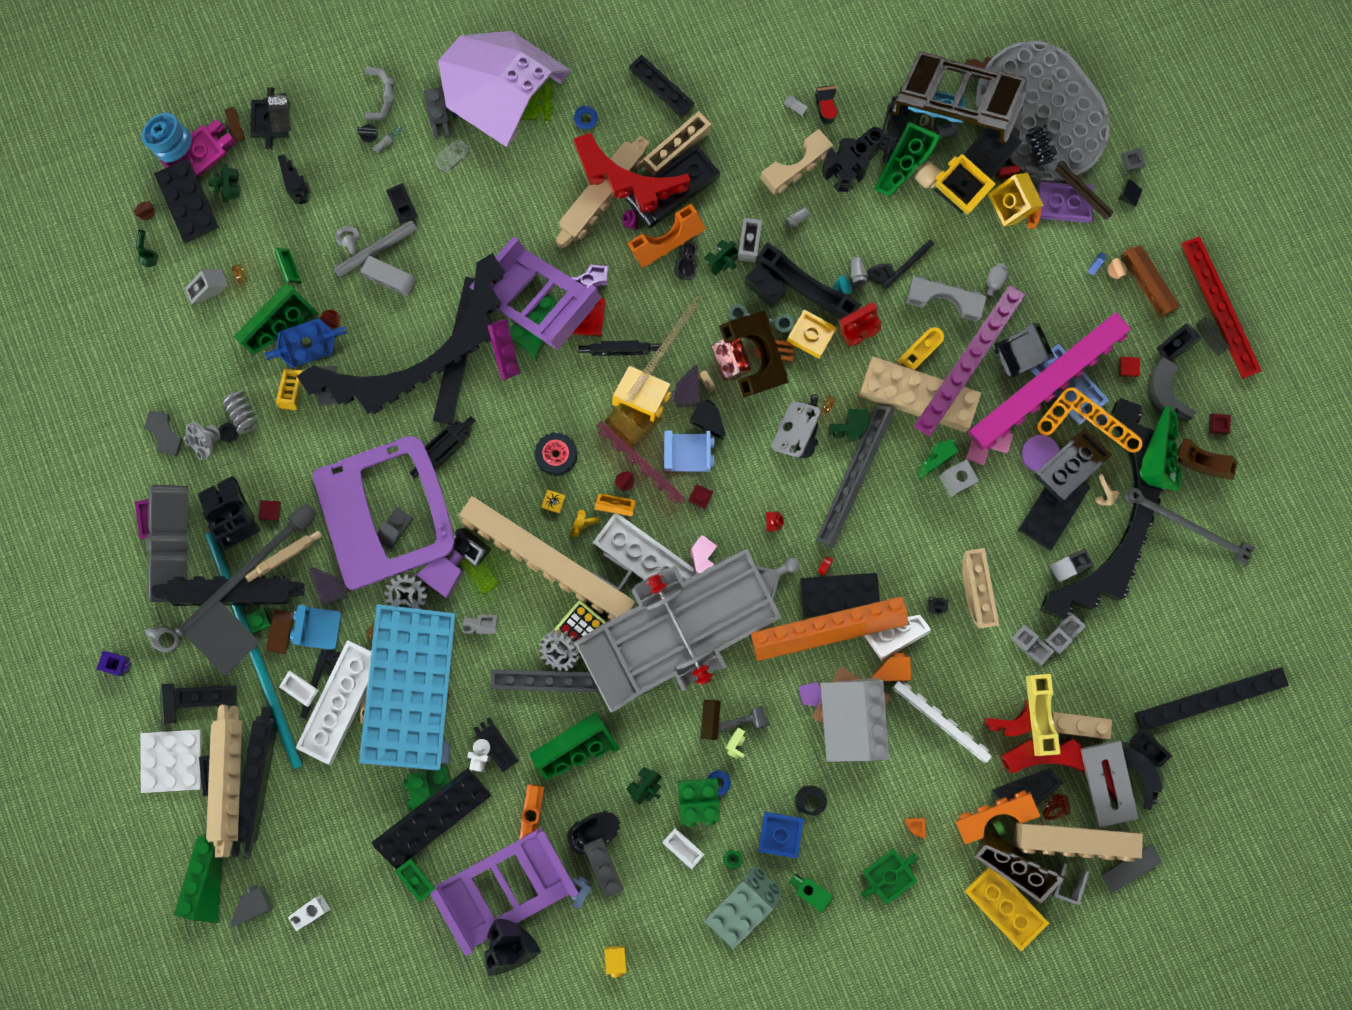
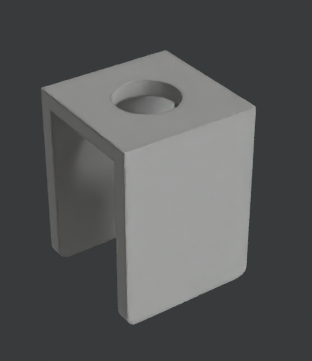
[939,460,979,498]
[591,552,633,592]
[1050,861,1089,905]

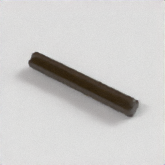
[1055,163,1114,220]

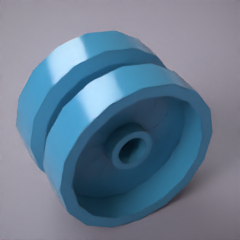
[141,113,192,162]

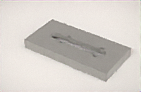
[1080,740,1138,827]

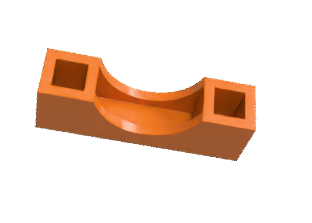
[627,204,706,268]
[956,790,1040,844]

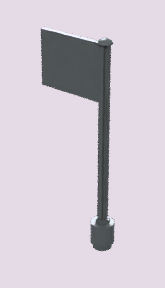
[175,503,317,676]

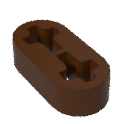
[225,106,246,142]

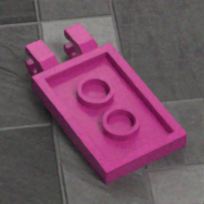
[160,119,237,178]

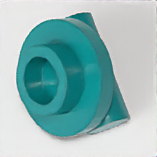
[834,276,852,295]

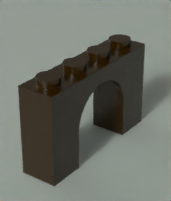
[719,310,789,398]

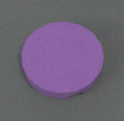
[1021,435,1060,472]

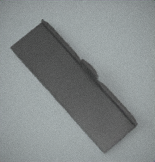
[145,485,188,602]

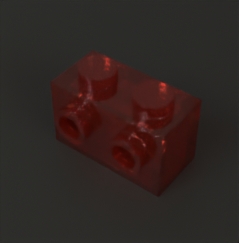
[712,339,752,381]

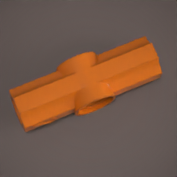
[519,784,545,839]

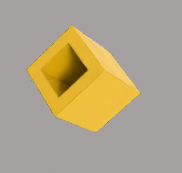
[604,945,627,977]

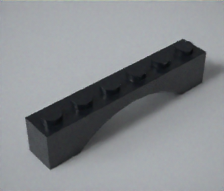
[755,242,861,320]

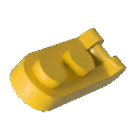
[897,327,944,370]

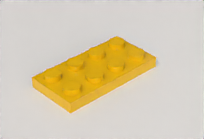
[964,867,1049,951]

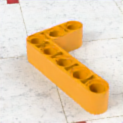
[1038,387,1142,453]

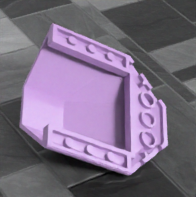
[438,31,571,147]

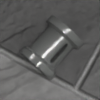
[935,122,958,141]

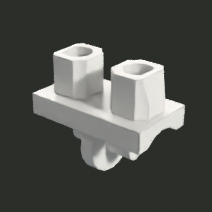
[467,739,492,772]

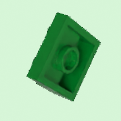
[917,438,958,479]
[404,766,450,811]
[678,778,720,827]

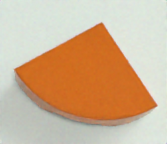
[1027,207,1042,229]
[905,818,926,838]

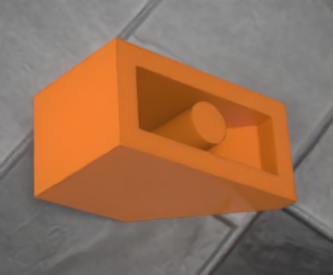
[870,653,911,682]

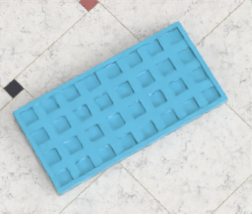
[359,604,455,771]

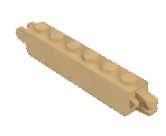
[556,136,649,249]
[206,704,242,857]

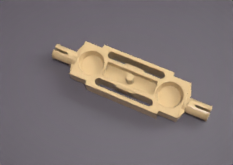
[245,530,322,582]

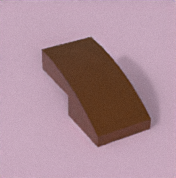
[266,610,294,654]

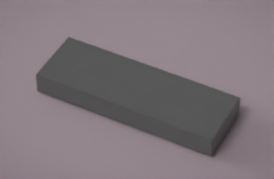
[1101,844,1162,893]

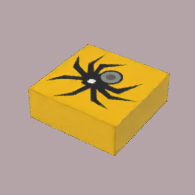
[541,490,566,514]

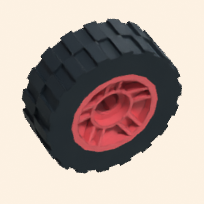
[534,432,577,476]

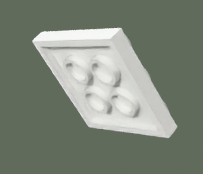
[140,730,202,793]

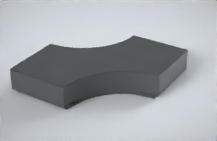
[144,410,183,456]

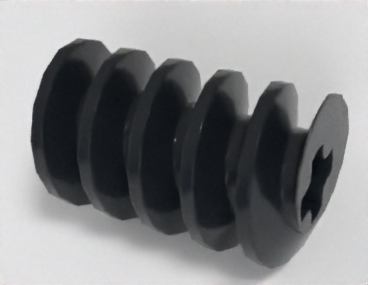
[1026,124,1058,167]

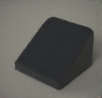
[1118,179,1143,206]

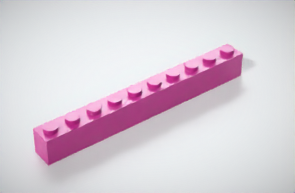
[967,312,1131,451]

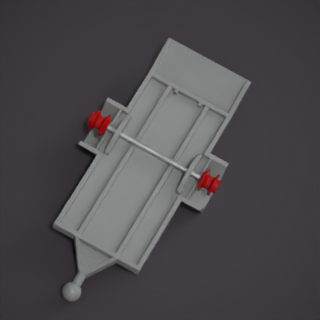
[574,548,800,712]

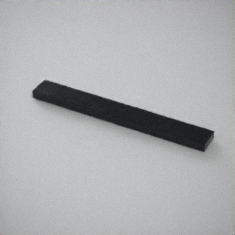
[433,277,475,425]

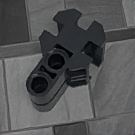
[823,127,884,192]
[198,476,260,550]

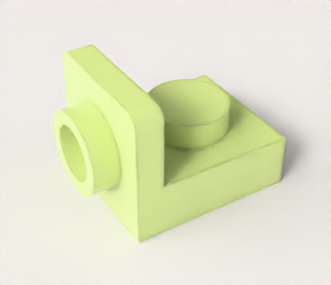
[725,728,746,759]

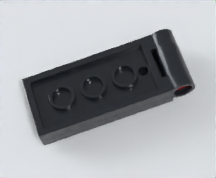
[934,127,1023,214]
[625,145,720,228]

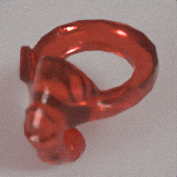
[1043,793,1071,820]

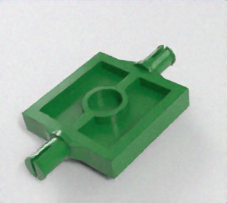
[860,848,919,905]

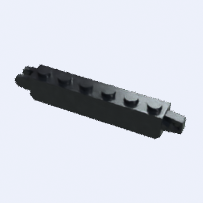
[151,575,305,606]
[231,707,277,859]

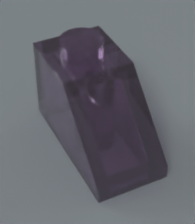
[672,365,699,407]
[309,567,349,606]

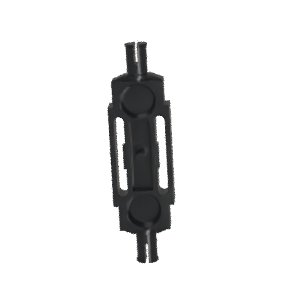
[879,87,910,163]
[578,340,662,356]
[409,415,476,479]

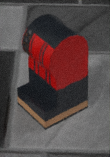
[815,85,837,124]

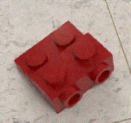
[840,302,881,348]

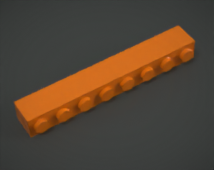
[751,596,908,661]

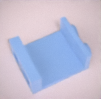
[664,431,714,472]

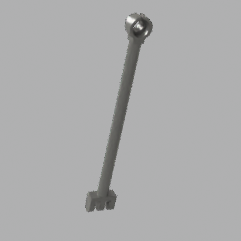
[1124,488,1255,565]

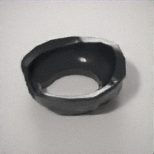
[795,785,827,816]

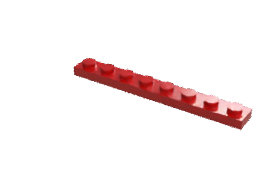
[1181,236,1262,379]

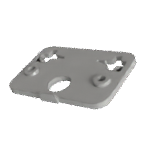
[772,401,821,457]

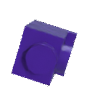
[96,651,132,677]

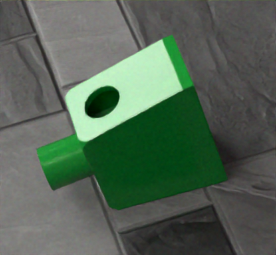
[789,873,834,913]

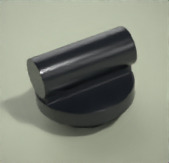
[357,124,378,143]
[928,597,949,614]

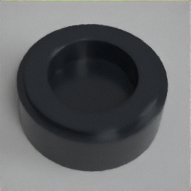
[219,423,239,443]

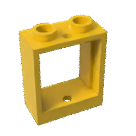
[934,154,995,215]

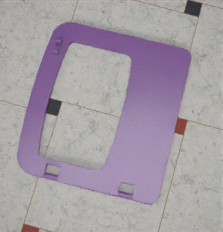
[313,436,455,590]

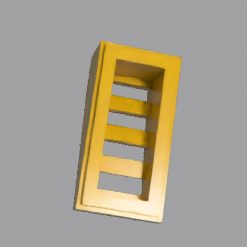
[276,369,303,410]

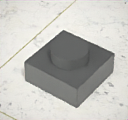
[1121,148,1146,172]

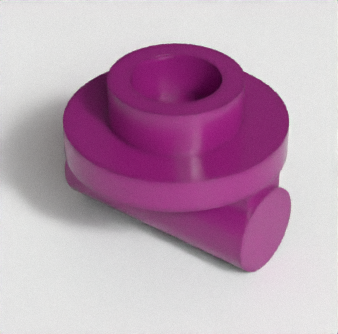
[622,209,638,230]

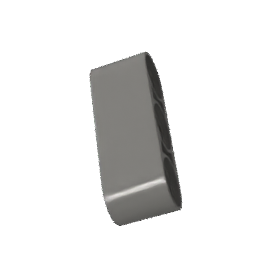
[360,256,417,296]

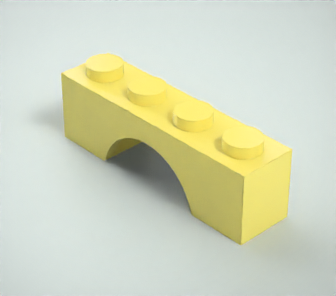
[1026,674,1060,756]

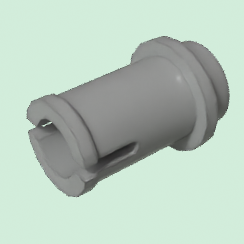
[784,95,808,116]
[785,206,810,228]

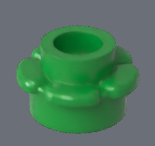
[723,849,742,870]

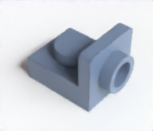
[572,876,592,910]

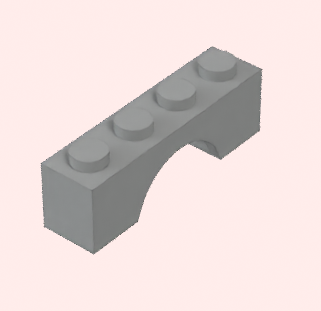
[905,276,986,322]

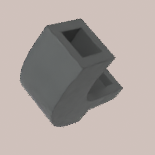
[1148,357,1196,422]

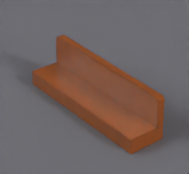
[1121,245,1180,318]

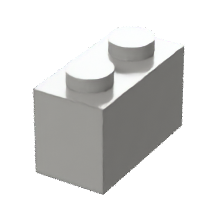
[737,218,762,263]

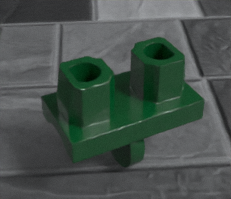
[208,164,240,203]
[704,240,738,276]
[626,767,662,805]

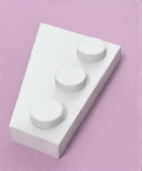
[864,615,931,661]

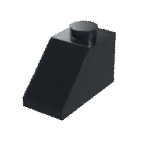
[1156,323,1202,361]
[690,399,726,440]

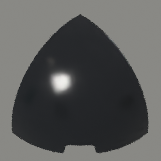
[485,919,541,976]

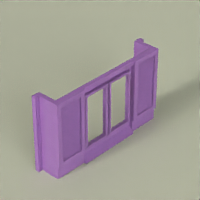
[470,237,601,350]
[430,827,579,956]

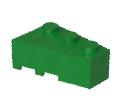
[509,293,558,362]

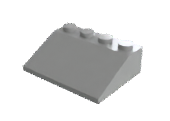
[820,678,889,762]

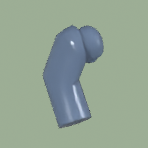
[441,739,450,763]

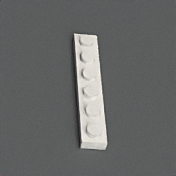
[891,681,992,762]

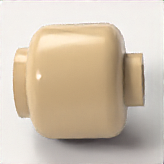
[914,161,941,189]

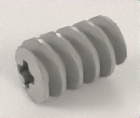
[223,390,258,434]

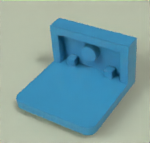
[290,605,341,650]

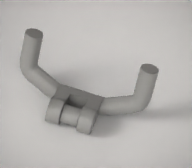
[365,67,394,121]

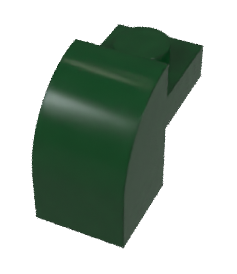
[828,409,868,443]

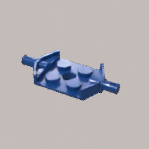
[264,318,347,368]

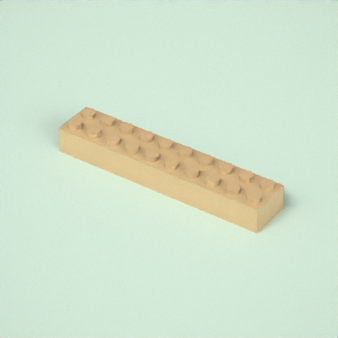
[459,496,636,620]

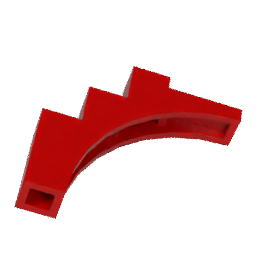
[573,132,690,213]
[999,737,1118,804]

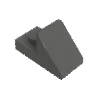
[378,507,414,550]

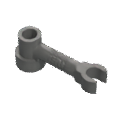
[718,707,770,733]

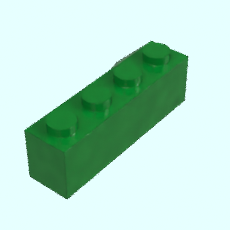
[233,283,319,355]
[529,712,620,780]
[174,834,223,923]

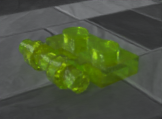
[520,84,553,121]

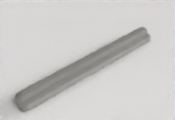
[334,221,417,277]

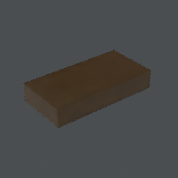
[700,700,721,740]

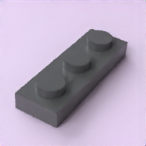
[583,838,624,898]

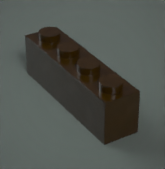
[974,831,1065,903]

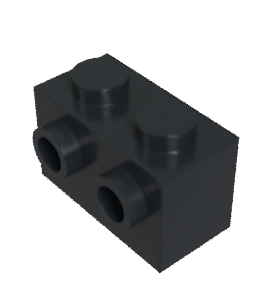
[745,264,786,309]

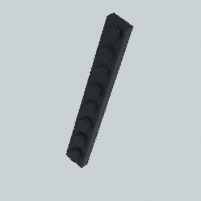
[1135,667,1289,730]

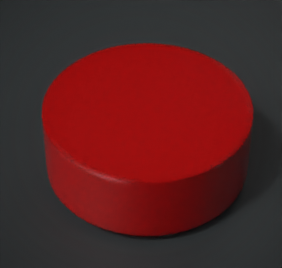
[818,556,834,576]

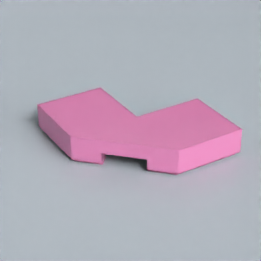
[965,433,1013,465]
[690,535,717,575]

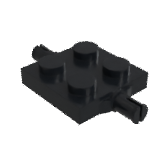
[250,87,290,150]

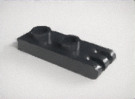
[473,717,519,772]

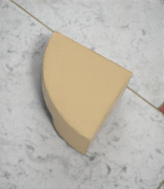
[699,370,715,393]

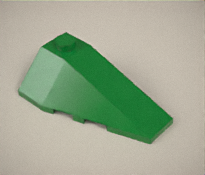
[874,122,941,197]

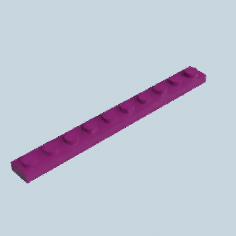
[914,285,1025,437]

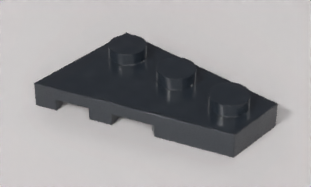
[992,768,1063,821]

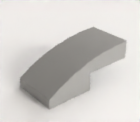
[1045,612,1086,654]
[1011,625,1054,667]

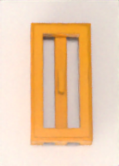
[594,493,636,516]

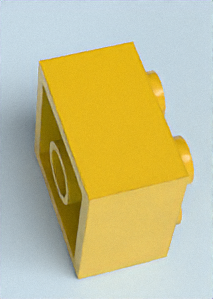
[988,173,1044,226]

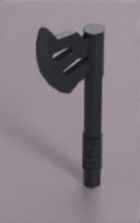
[867,240,934,289]
[300,649,341,719]

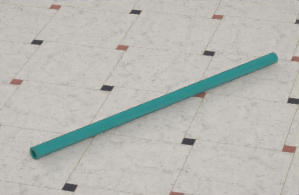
[205,533,303,770]

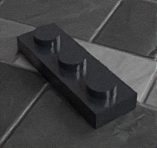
[176,685,237,708]

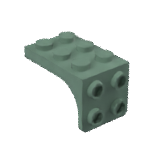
[704,866,782,949]

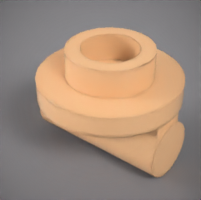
[1107,258,1127,279]

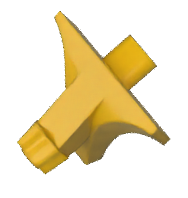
[569,510,600,537]

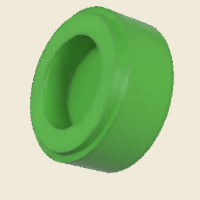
[989,817,1006,838]

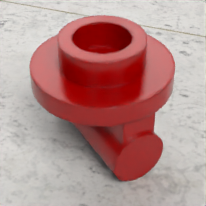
[766,511,784,532]

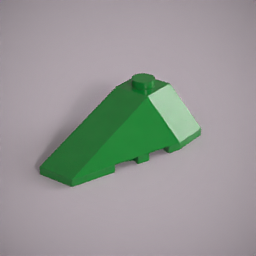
[1140,405,1182,491]

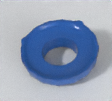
[574,106,598,130]
[706,769,731,796]

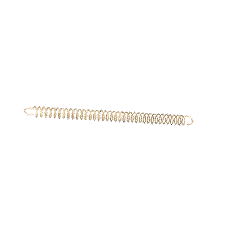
[626,296,702,403]

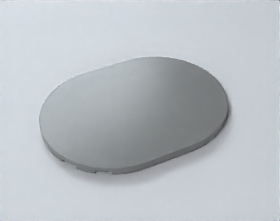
[976,40,1110,183]

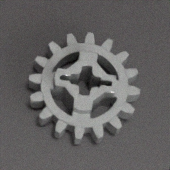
[384,573,428,609]
[539,629,580,672]

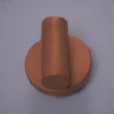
[133,201,155,220]

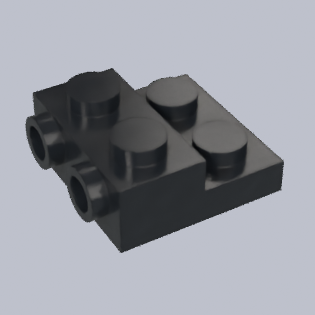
[278,154,311,204]

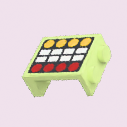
[554,600,606,648]

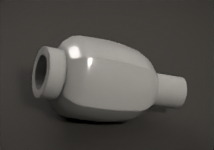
[986,263,1008,297]

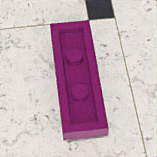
[487,319,520,380]

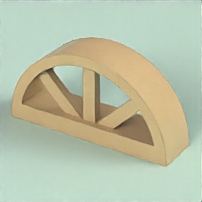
[962,548,999,628]

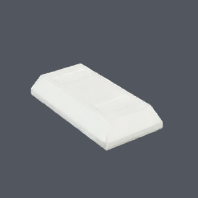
[279,670,318,707]
[662,828,705,870]

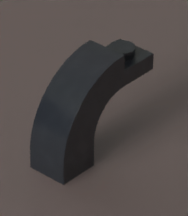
[1121,741,1164,810]

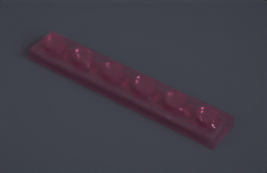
[596,421,686,505]

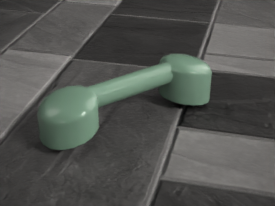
[729,304,794,334]

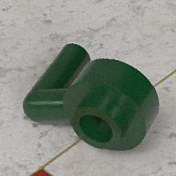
[135,229,158,267]

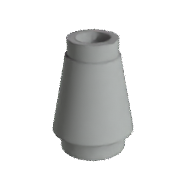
[850,257,869,287]

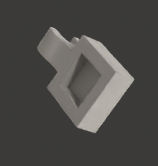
[463,615,498,634]

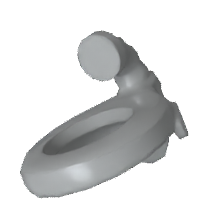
[335,226,359,254]
[145,626,179,652]

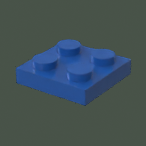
[758,812,804,859]

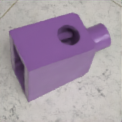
[417,550,463,599]

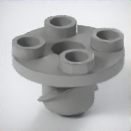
[184,422,221,460]

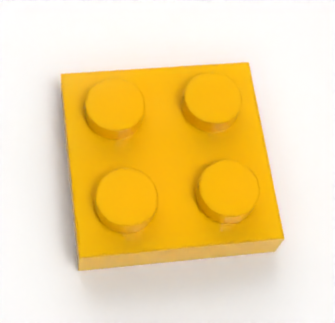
[787,310,837,359]

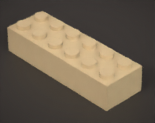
[858,356,981,433]
[1012,822,1143,862]

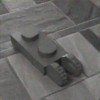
[424,87,450,139]

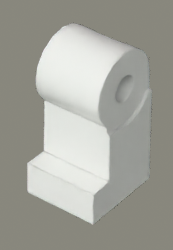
[288,894,331,931]

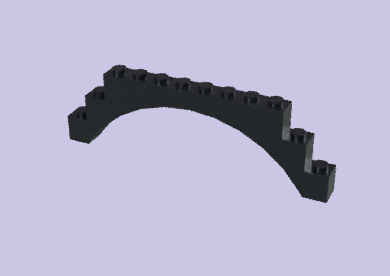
[297,253,505,414]
[1039,398,1164,619]

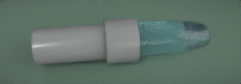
[372,127,403,154]

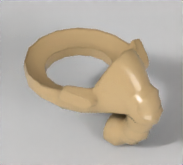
[1095,474,1120,506]

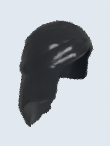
[567,810,620,854]

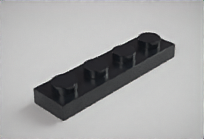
[629,54,694,118]

